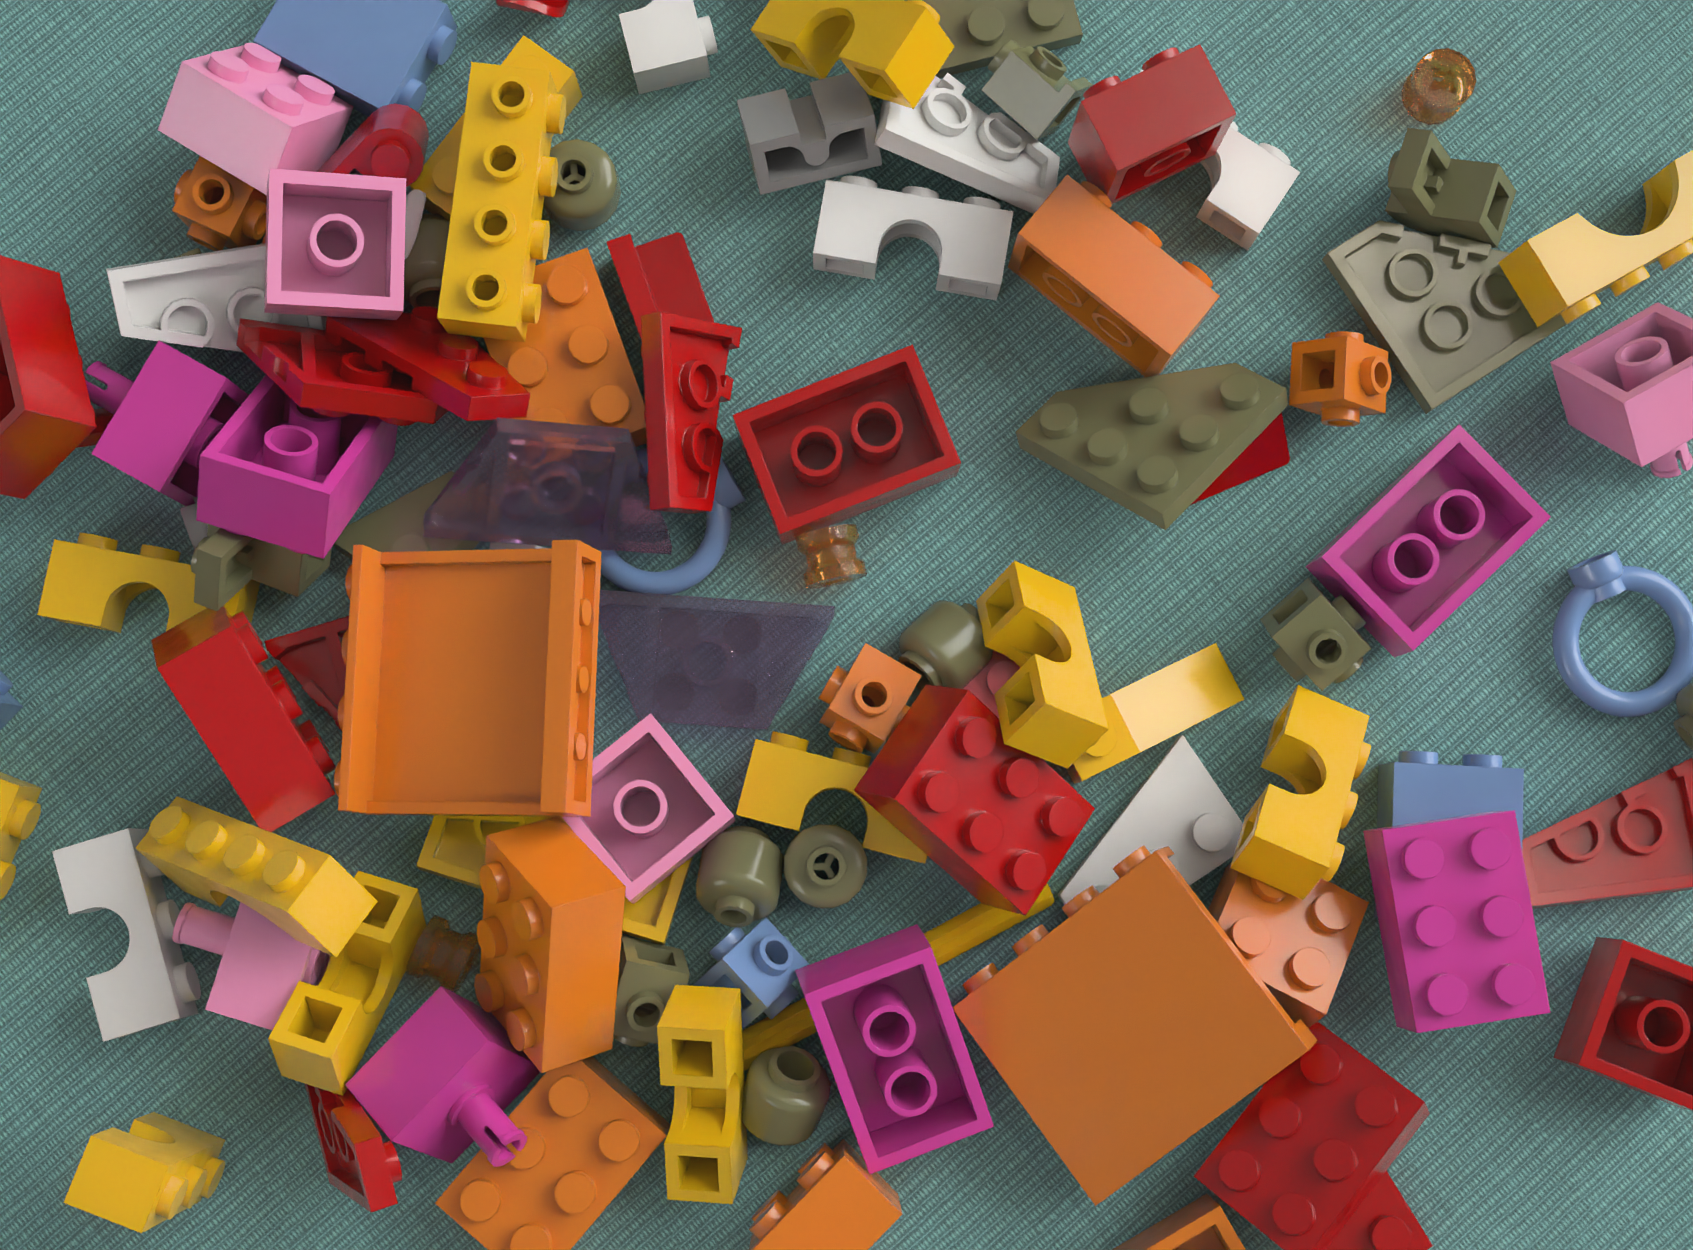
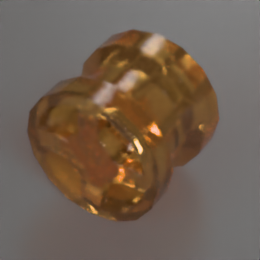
[1401,48,1476,125]
[795,524,867,589]
[406,914,480,993]

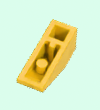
[1066,643,1245,784]

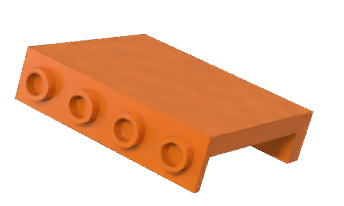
[334,540,602,817]
[952,845,1317,1206]

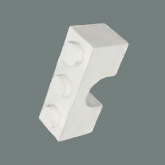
[619,0,718,94]
[1139,69,1300,251]
[813,176,1014,300]
[52,828,201,1042]

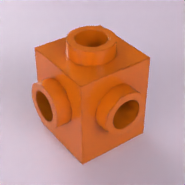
[172,156,267,251]
[1289,331,1391,427]
[818,643,922,754]

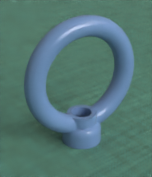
[582,448,746,597]
[1552,550,1693,717]

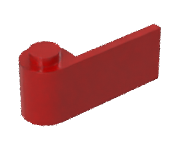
[262,103,429,244]

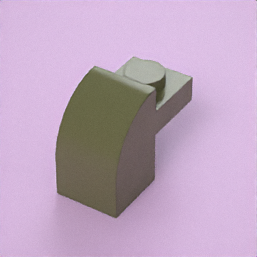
[1385,128,1516,248]
[191,524,332,611]

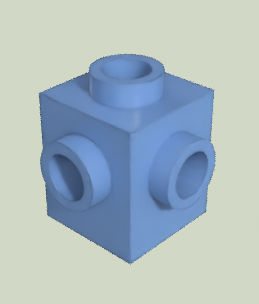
[692,917,810,1029]

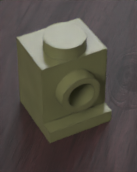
[982,39,1093,140]

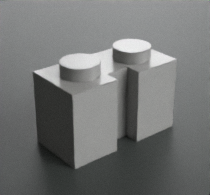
[737,72,882,195]

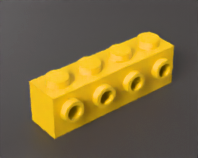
[437,62,566,342]

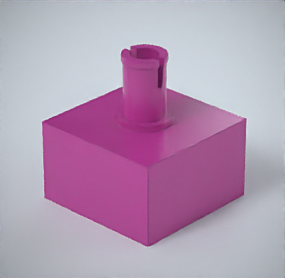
[85,340,249,506]
[345,986,540,1167]

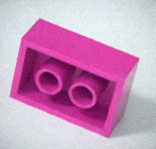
[196,375,398,559]
[1305,424,1551,658]
[1363,810,1551,1033]
[795,924,994,1174]

